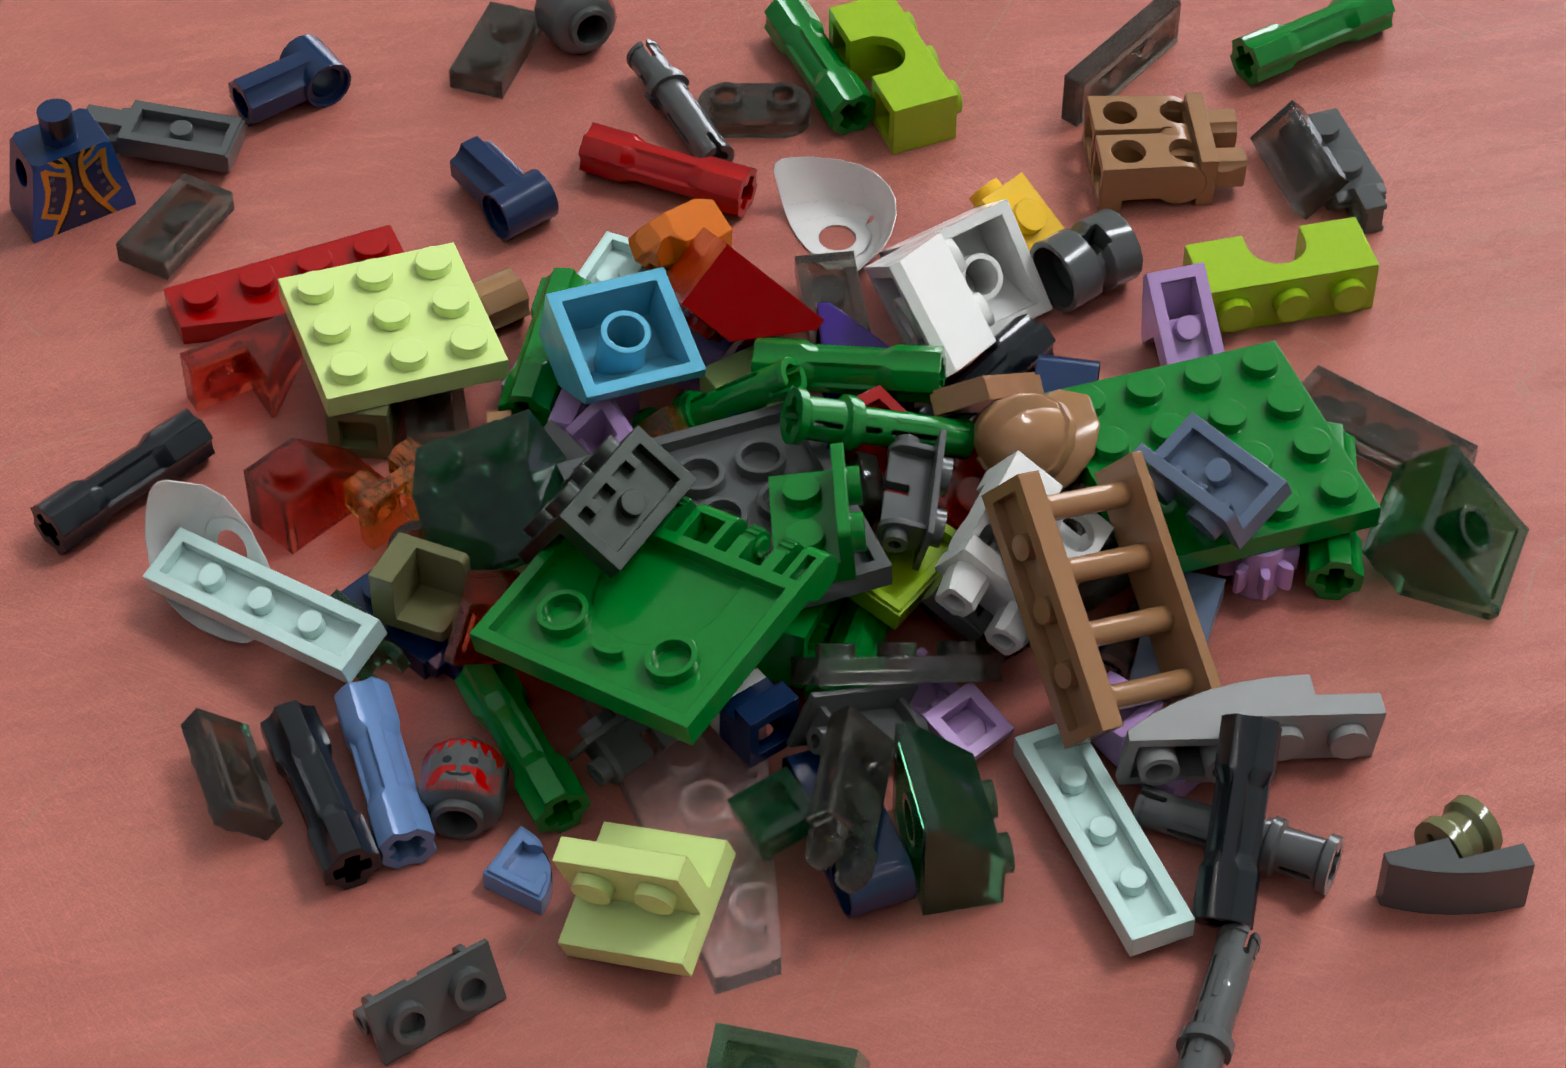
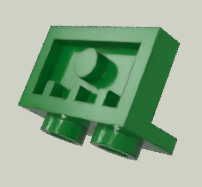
[768,442,867,582]

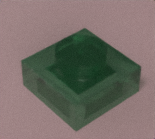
[727,766,824,861]

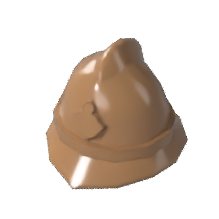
[974,389,1100,492]

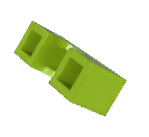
[829,0,963,155]
[1182,217,1379,334]

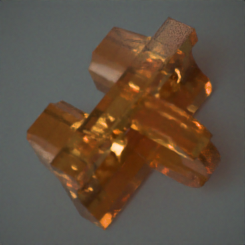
[343,437,459,551]

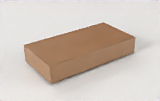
[929,372,1044,416]

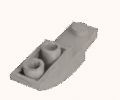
[1115,674,1387,786]

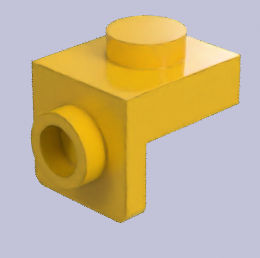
[969,172,1064,252]

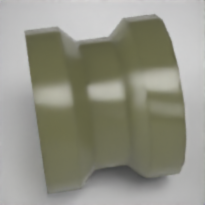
[1414,795,1503,859]

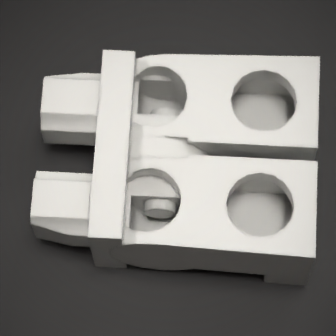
[934,450,1114,655]

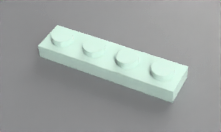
[142,527,387,683]
[1013,724,1195,957]

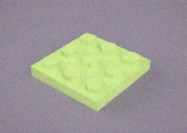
[278,242,508,417]

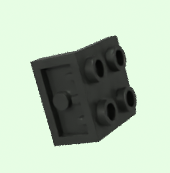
[517,425,697,579]

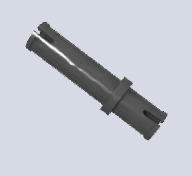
[626,39,735,162]
[1176,923,1261,1068]

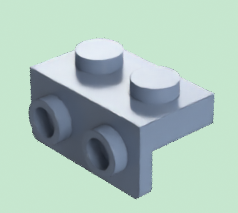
[1133,412,1292,550]

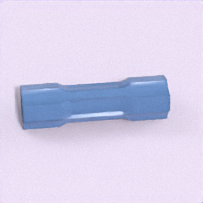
[334,676,437,869]

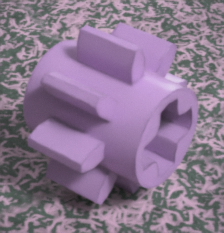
[1217,545,1300,600]

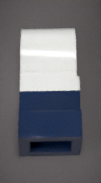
[710,668,799,769]

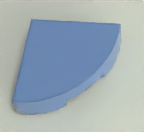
[483,826,553,916]

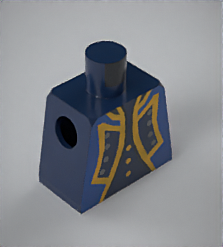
[9,98,136,243]

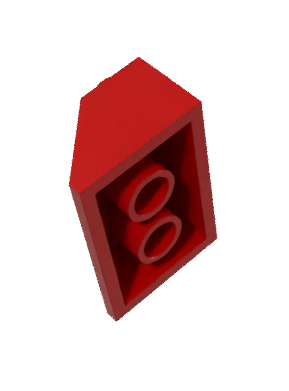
[667,227,825,342]

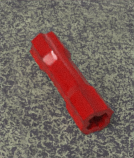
[578,122,757,218]

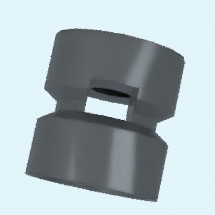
[1030,208,1143,313]

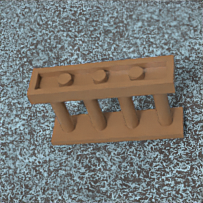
[981,451,1222,749]

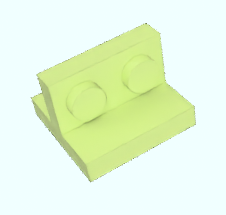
[552,821,736,977]

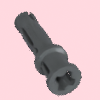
[1133,784,1344,896]

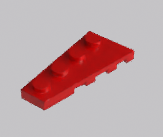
[164,225,404,344]

